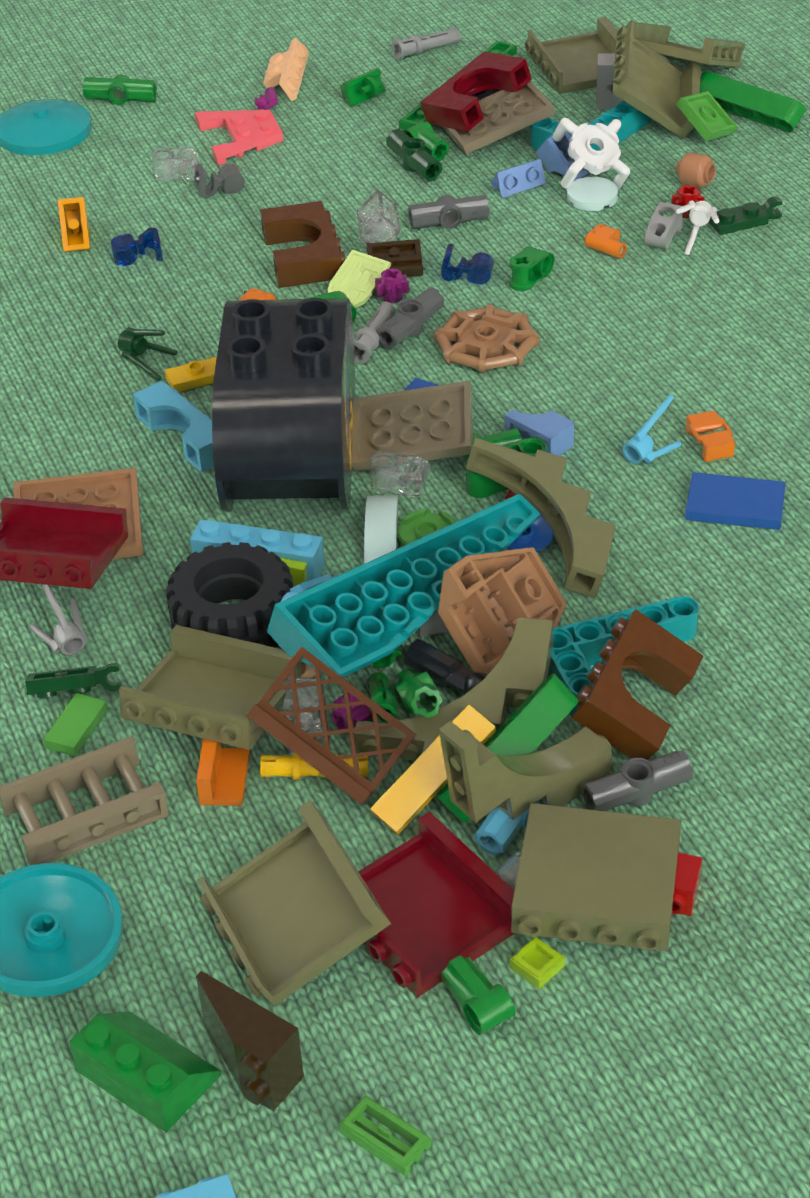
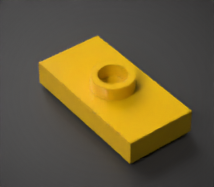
[164,357,217,392]

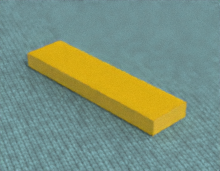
[370,705,496,835]

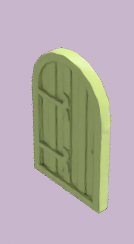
[327,250,391,308]

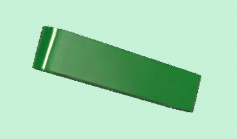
[700,71,806,132]
[437,674,579,823]

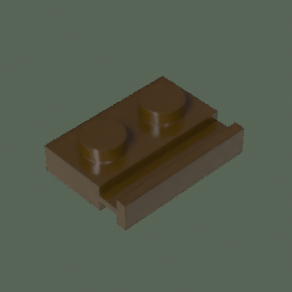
[366,239,423,277]

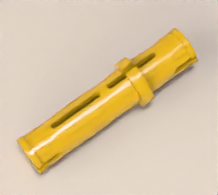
[260,752,368,780]

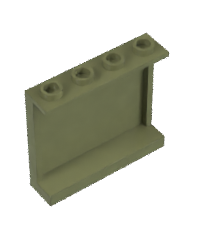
[525,17,618,94]
[612,19,700,139]
[634,22,745,67]
[119,625,301,750]
[197,800,391,1006]
[512,803,681,952]

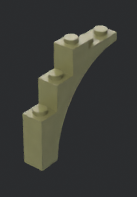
[466,438,616,598]
[354,617,553,760]

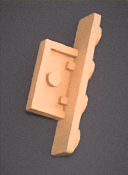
[263,38,308,101]

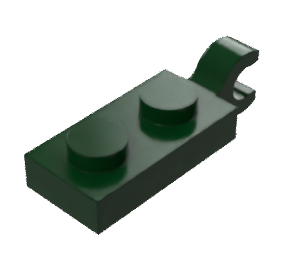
[709,196,783,235]
[25,663,122,698]

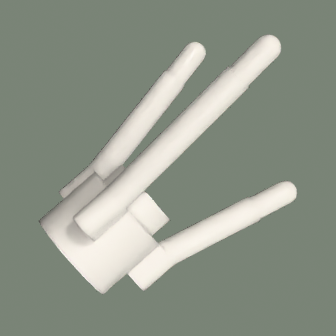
[676,201,719,255]

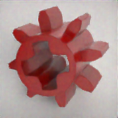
[671,185,705,218]

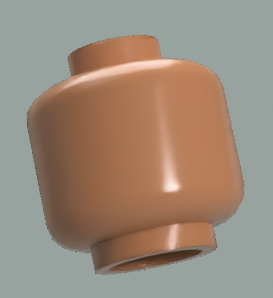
[676,152,716,188]

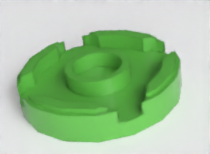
[397,509,456,547]

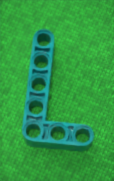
[530,101,651,151]
[548,596,699,716]

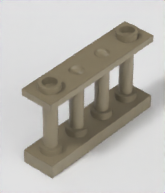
[0,736,169,865]

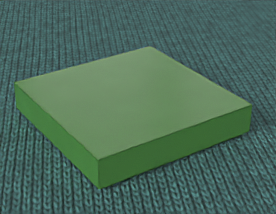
[676,91,738,141]

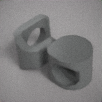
[194,164,245,199]

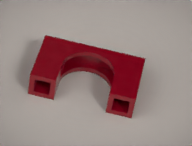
[420,51,532,132]

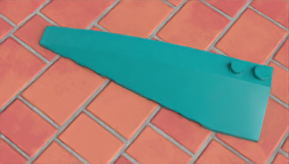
[267,493,540,677]

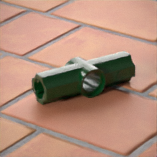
[386,128,442,182]

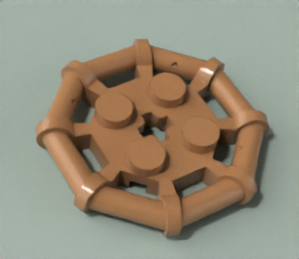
[433,304,540,373]

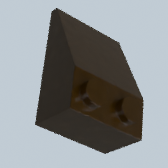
[196,971,304,1112]

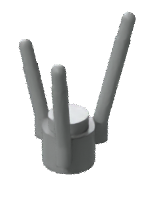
[30,584,88,656]

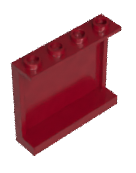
[0,497,128,589]
[358,812,515,998]

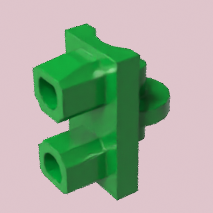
[340,68,386,106]

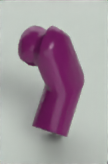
[254,87,278,110]

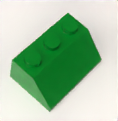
[69,1012,221,1132]

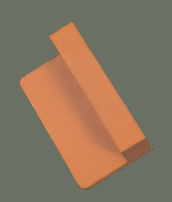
[196,738,250,806]

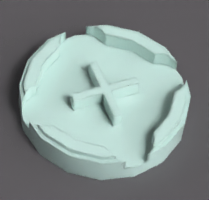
[567,177,618,211]

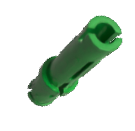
[367,672,397,724]

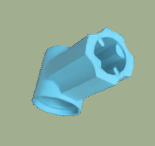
[475,800,540,856]

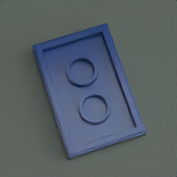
[685,472,786,530]

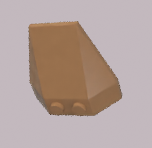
[438,547,567,674]

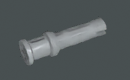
[392,28,461,60]
[354,302,396,364]

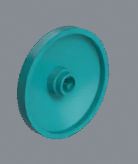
[0,99,92,155]
[0,863,123,997]

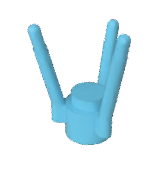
[622,395,682,464]

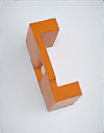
[686,410,735,462]

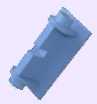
[491,159,546,198]

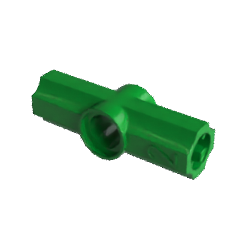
[83,74,157,105]
[393,669,443,718]

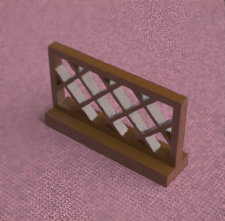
[246,646,417,804]

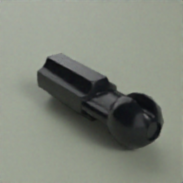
[404,639,488,695]

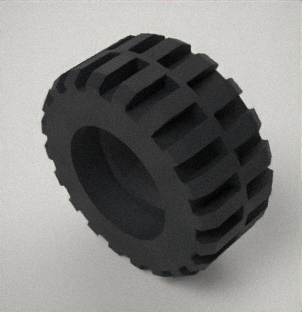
[166,542,293,648]

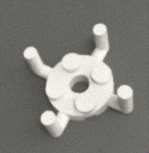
[552,118,630,189]

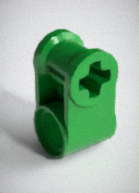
[509,246,555,291]

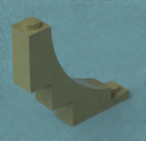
[439,720,613,823]

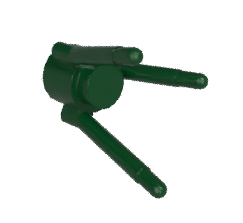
[118,327,178,381]

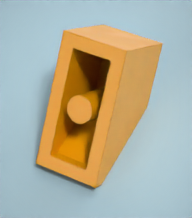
[58,197,90,252]

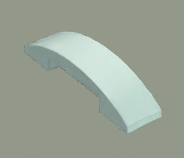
[364,495,398,564]

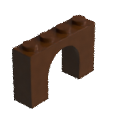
[260,201,345,288]
[572,609,703,760]

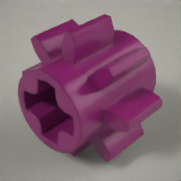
[375,268,409,303]
[331,693,373,734]

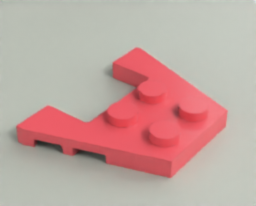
[195,109,283,165]

